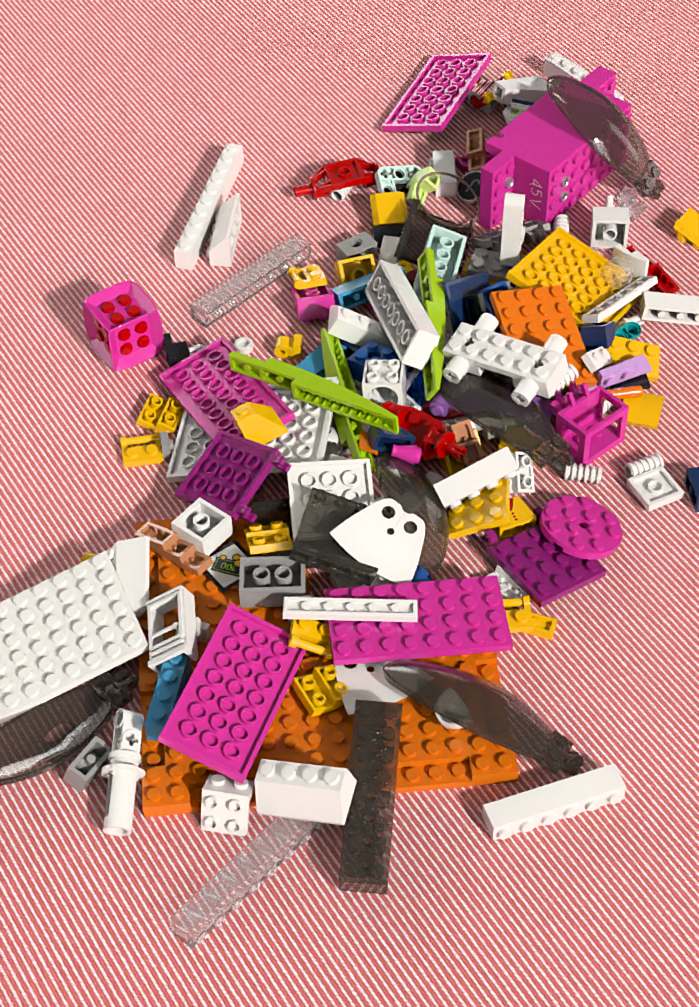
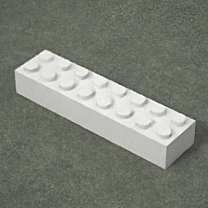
[364,260,440,370]

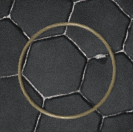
[416,172,480,228]

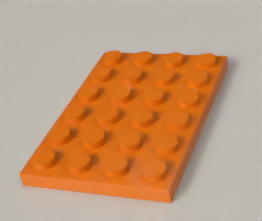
[489,285,598,390]

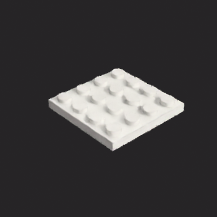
[287,459,375,543]

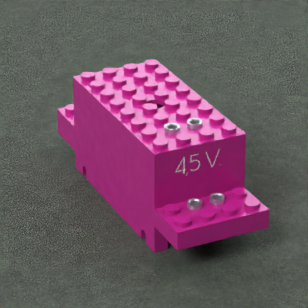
[479,66,632,230]

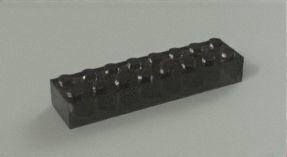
[338,700,403,895]

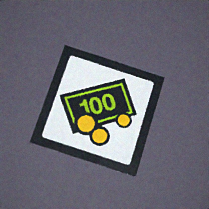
[204,540,252,592]

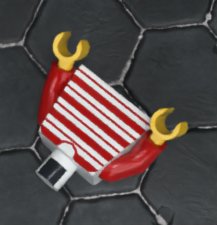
[468,70,514,114]

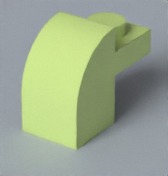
[406,166,441,209]

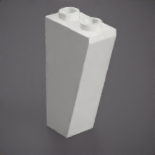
[492,76,554,104]

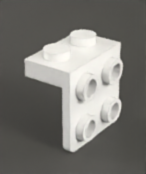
[201,774,255,836]

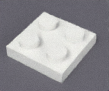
[627,465,684,512]

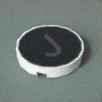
[457,171,481,204]

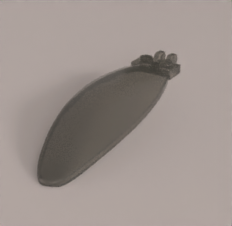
[547,75,665,200]
[438,364,574,472]
[372,450,449,570]
[383,661,584,776]
[0,668,139,786]

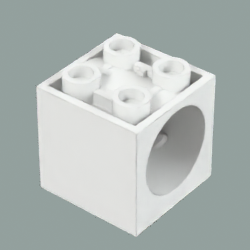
[362,359,407,406]

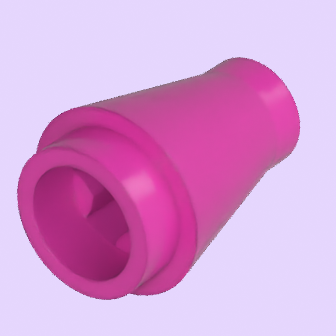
[390,444,422,465]

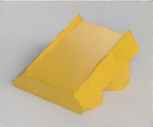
[370,191,409,226]
[673,207,699,249]

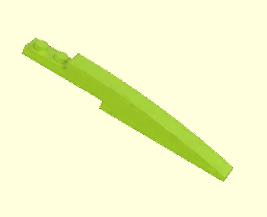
[417,247,446,401]
[321,328,376,472]
[228,351,399,434]

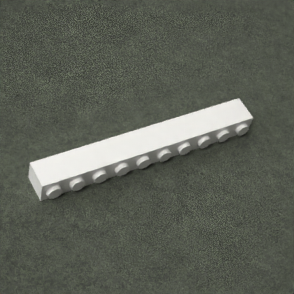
[174,143,244,270]

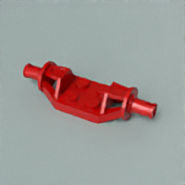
[293,158,396,200]
[371,400,467,460]

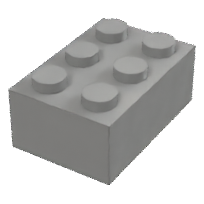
[239,556,306,608]

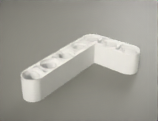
[500,192,526,267]

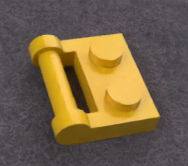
[287,264,327,290]
[120,431,164,468]
[503,595,534,633]
[288,619,333,660]

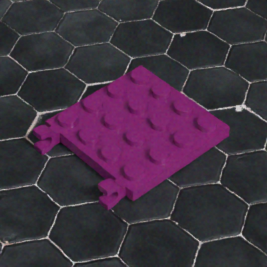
[174,430,292,523]
[482,506,607,608]

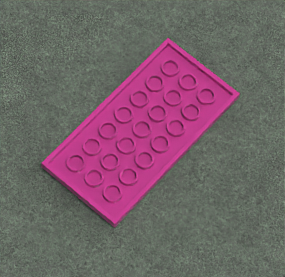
[382,53,492,133]
[158,337,296,441]
[324,575,513,666]
[157,603,306,784]

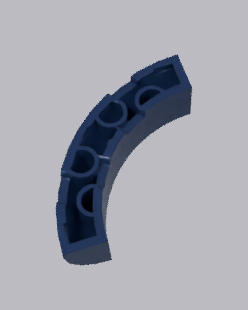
[576,321,615,350]

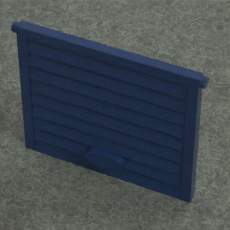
[442,271,490,334]

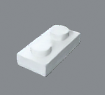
[581,346,613,373]

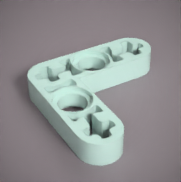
[375,165,421,193]

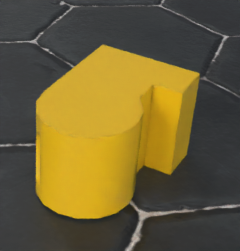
[274,334,303,360]

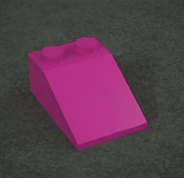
[290,285,335,323]

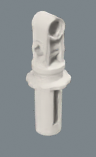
[101,708,146,836]

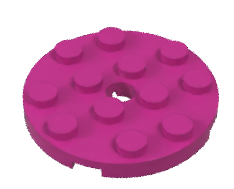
[539,495,623,560]

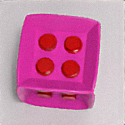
[82,281,164,371]

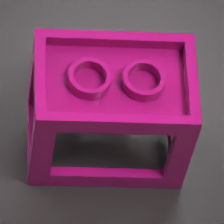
[549,381,629,466]

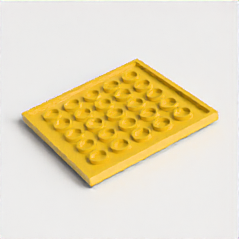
[505,227,648,328]

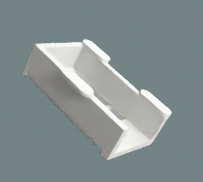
[145,585,202,677]

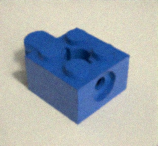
[347,340,408,383]

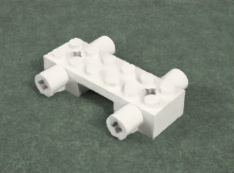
[442,313,569,407]

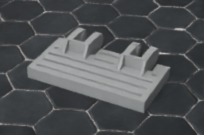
[471,219,551,252]

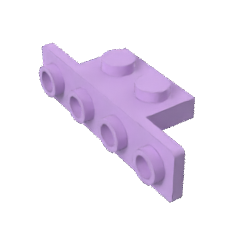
[588,354,652,392]

